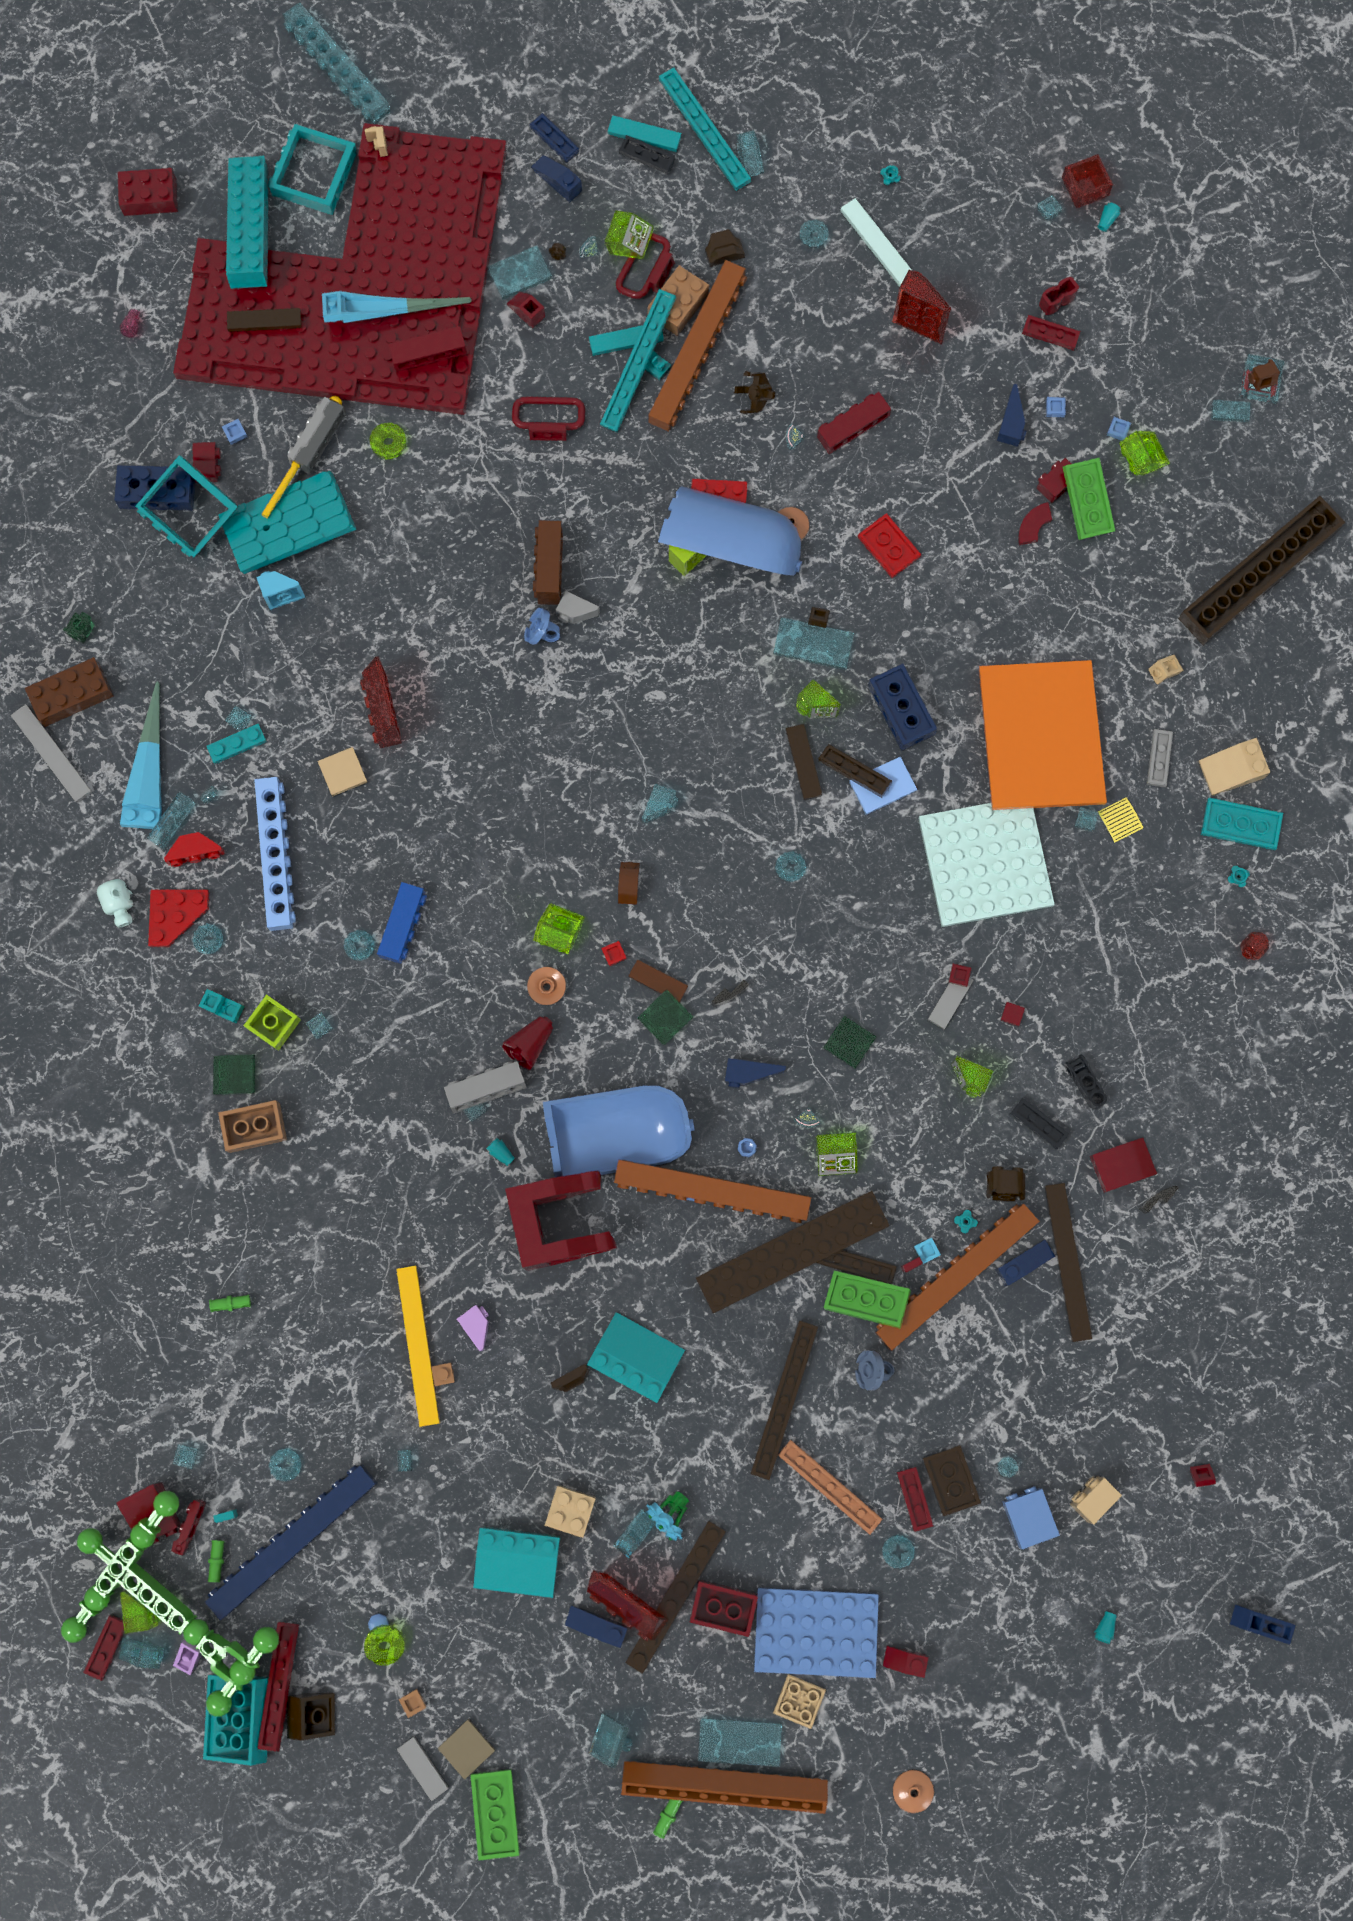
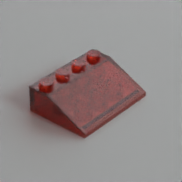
[892,270,952,345]
[360,656,402,749]
[587,1570,668,1641]

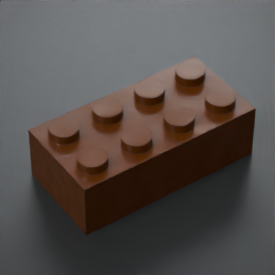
[533,520,563,605]
[25,657,114,727]

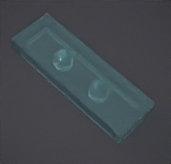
[147,792,196,850]

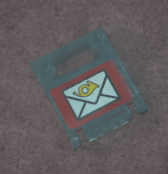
[1240,354,1284,404]

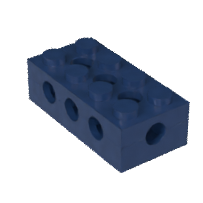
[114,465,195,511]
[868,664,937,751]

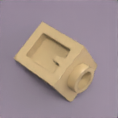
[365,126,388,157]
[1149,655,1183,684]

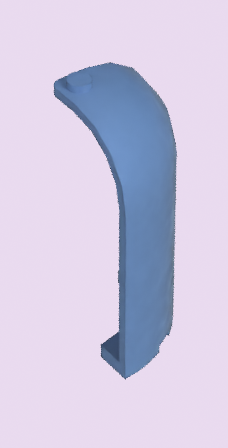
[658,486,802,575]
[543,1086,694,1177]

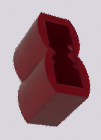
[1039,277,1079,315]
[192,442,221,483]

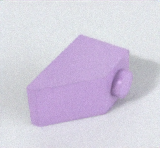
[457,1305,489,1351]
[173,1639,202,1675]

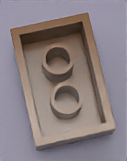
[647,265,709,336]
[218,1100,287,1153]

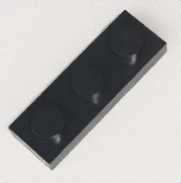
[619,135,675,174]
[1010,1098,1069,1150]

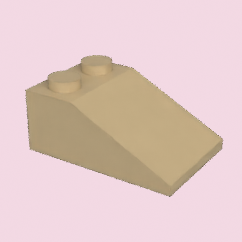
[1198,738,1270,796]

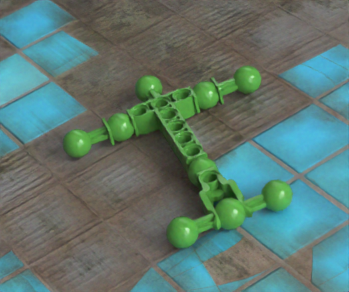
[61,1491,279,1717]

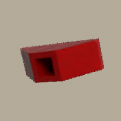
[164,832,225,867]

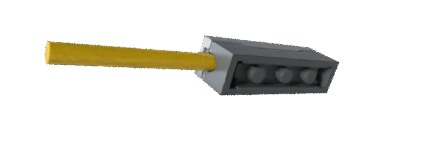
[261,396,346,518]

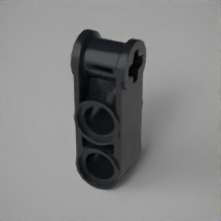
[1064,1054,1107,1110]

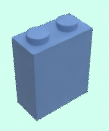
[1002,1486,1060,1549]

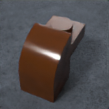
[618,862,640,905]

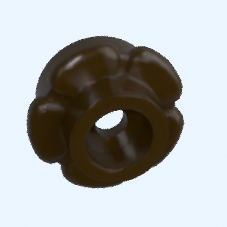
[549,243,566,260]

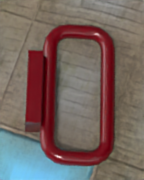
[615,233,675,299]
[512,397,585,441]

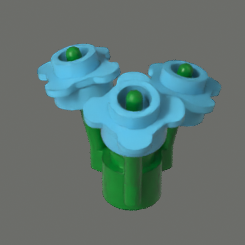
[646,1492,689,1541]

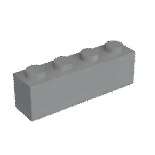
[444,1061,527,1114]

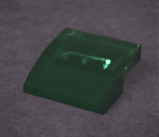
[638,990,693,1045]
[213,1055,255,1095]

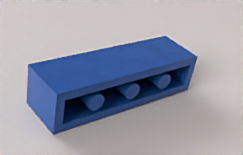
[377,882,427,964]

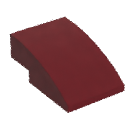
[1090,1138,1157,1193]

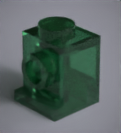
[63,612,95,644]

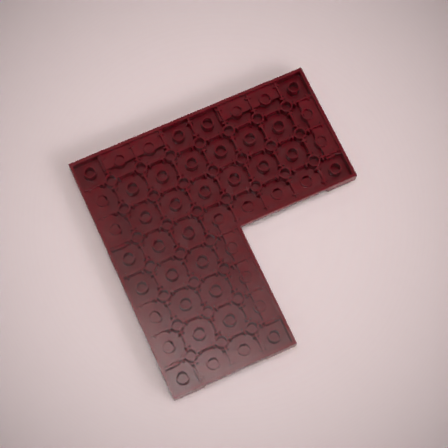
[173,123,507,415]

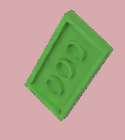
[1063,458,1115,540]
[824,1271,911,1329]
[471,1769,520,1860]

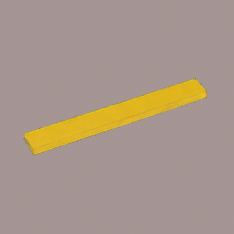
[396,1266,440,1427]

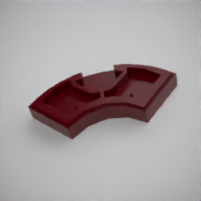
[1018,502,1052,545]

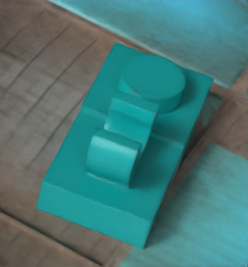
[645,351,671,381]

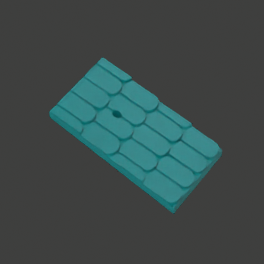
[218,471,356,574]

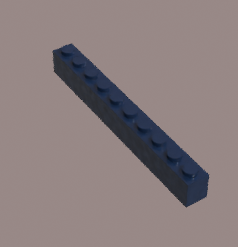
[205,1465,377,1621]

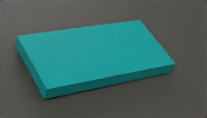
[1201,797,1283,850]

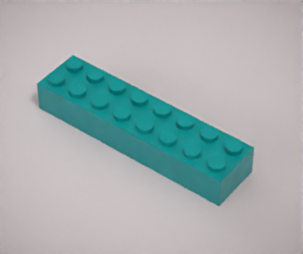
[226,156,268,289]

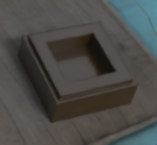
[808,607,830,628]

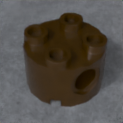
[986,1166,1026,1202]

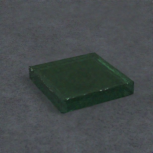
[823,1016,876,1069]

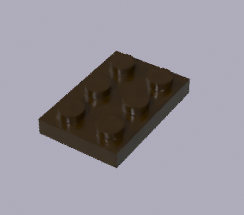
[922,1445,981,1517]

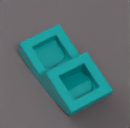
[199,989,245,1024]

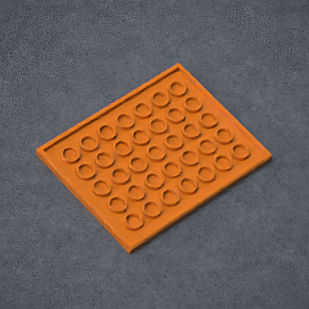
[979,660,1107,810]

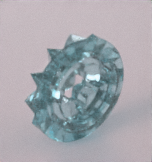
[800,220,828,248]
[775,851,806,882]
[192,924,223,954]
[344,930,375,960]
[269,1449,301,1481]
[882,1535,915,1569]

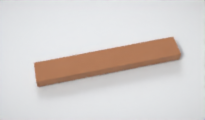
[778,1440,883,1534]

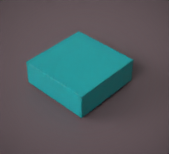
[213,1509,238,1523]

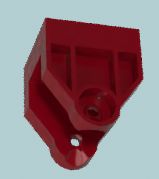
[505,1170,617,1271]

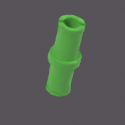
[209,1295,251,1312]
[207,1540,225,1582]
[653,1799,683,1839]

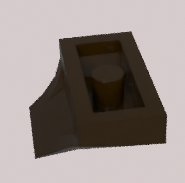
[705,229,745,267]
[550,1364,590,1392]

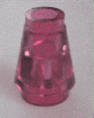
[120,309,140,338]

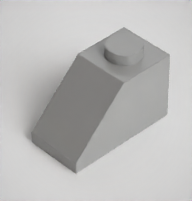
[556,591,600,624]

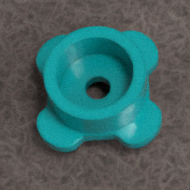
[880,165,901,185]
[1228,866,1250,888]
[954,1210,978,1233]

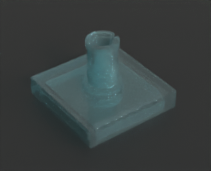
[588,1714,632,1769]

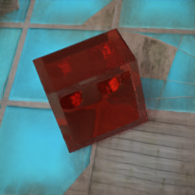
[1062,154,1113,208]

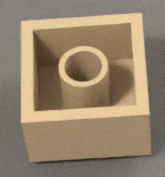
[1070,1476,1122,1525]
[545,1485,596,1538]

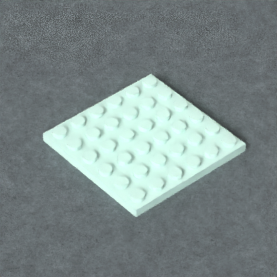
[918,803,1055,927]

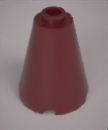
[502,1016,553,1070]

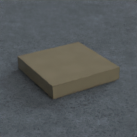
[438,1719,495,1780]

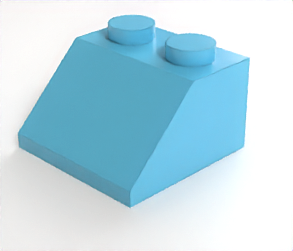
[257,571,305,610]

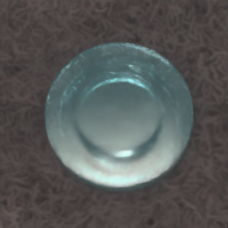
[998,1457,1018,1478]

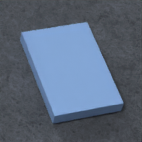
[849,757,917,815]

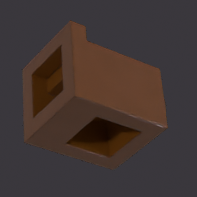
[1248,359,1280,391]

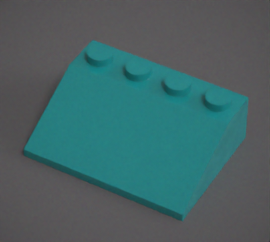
[587,1312,685,1403]
[473,1526,561,1598]
[203,1675,269,1766]

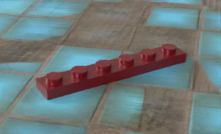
[258,1622,299,1752]

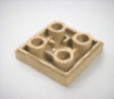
[318,747,367,797]
[773,1674,826,1729]

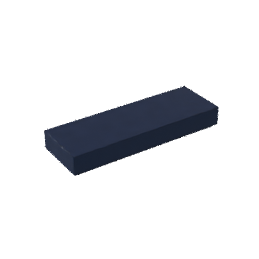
[529,113,579,163]

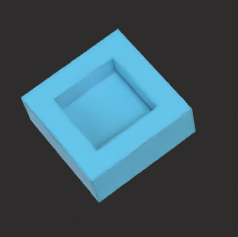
[914,1238,940,1264]

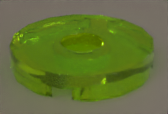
[370,423,406,459]
[364,1625,404,1666]

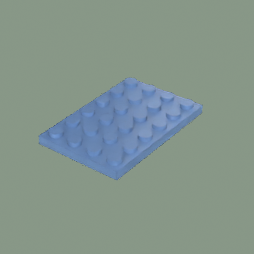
[754,1588,878,1678]

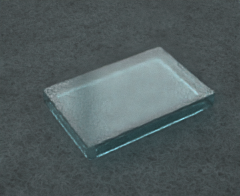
[487,245,552,300]

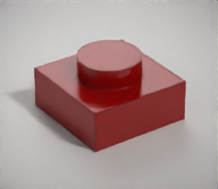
[601,941,627,967]

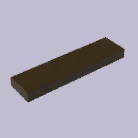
[227,308,302,332]
[785,724,822,800]
[818,744,892,798]
[817,1250,897,1284]

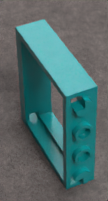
[268,124,358,215]
[135,455,239,557]

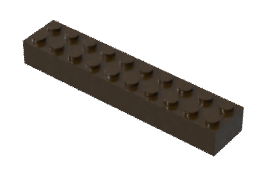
[1178,496,1345,646]
[696,1191,890,1314]

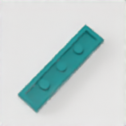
[608,115,681,152]
[589,325,664,356]

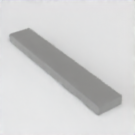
[11,704,92,803]

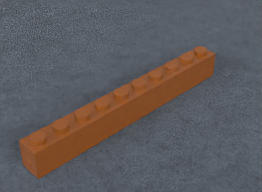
[648,260,747,432]
[614,1159,811,1223]
[875,1204,1040,1351]
[621,1761,828,1814]

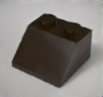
[287,1693,335,1741]

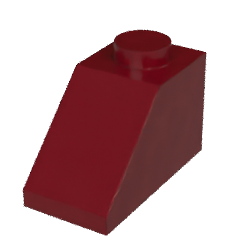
[882,1645,928,1678]

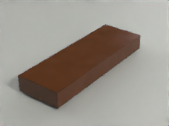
[628,959,688,1003]

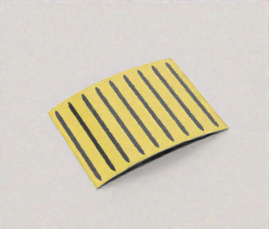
[1098,798,1143,843]

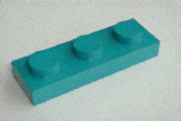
[206,724,267,764]

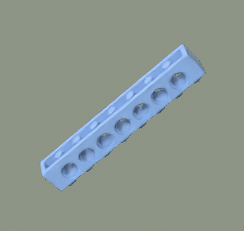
[254,777,296,931]

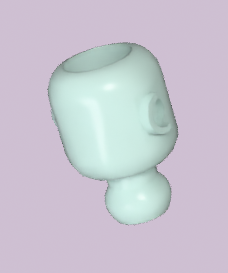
[97,879,133,928]

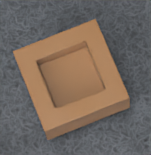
[431,1363,455,1386]
[399,1688,427,1718]

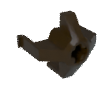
[734,371,775,415]

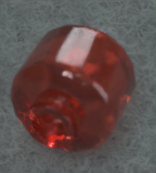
[1240,932,1269,960]

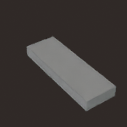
[1146,729,1173,787]
[928,978,973,1030]
[397,1736,449,1801]

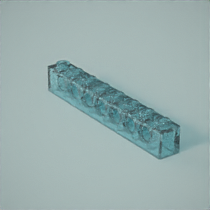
[283,2,390,124]

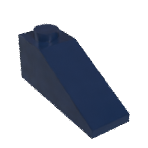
[531,155,582,203]
[997,384,1027,447]
[725,1058,786,1088]
[995,1240,1055,1287]
[565,1605,628,1648]
[1230,1605,1296,1645]

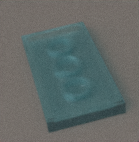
[773,618,854,670]
[698,1718,782,1767]

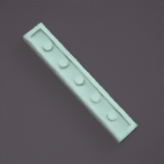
[840,198,920,293]

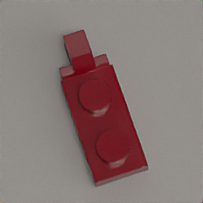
[171,1499,206,1556]

